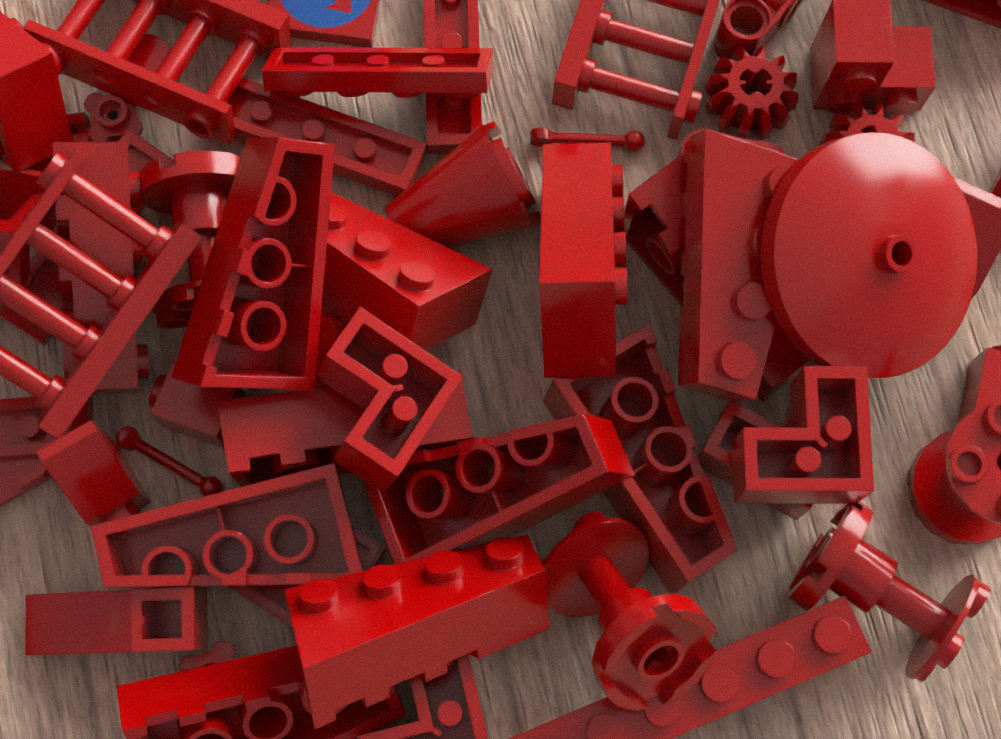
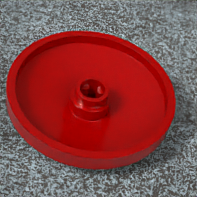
[761,132,977,378]

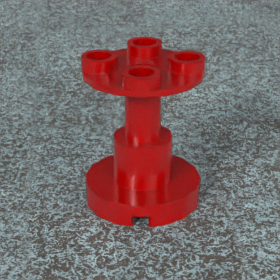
[139,151,241,329]
[908,399,1001,545]
[786,501,991,682]
[541,511,717,711]

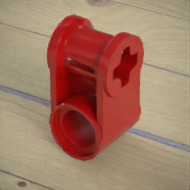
[714,0,803,59]

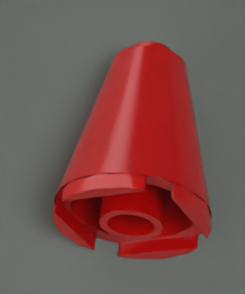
[385,120,541,248]

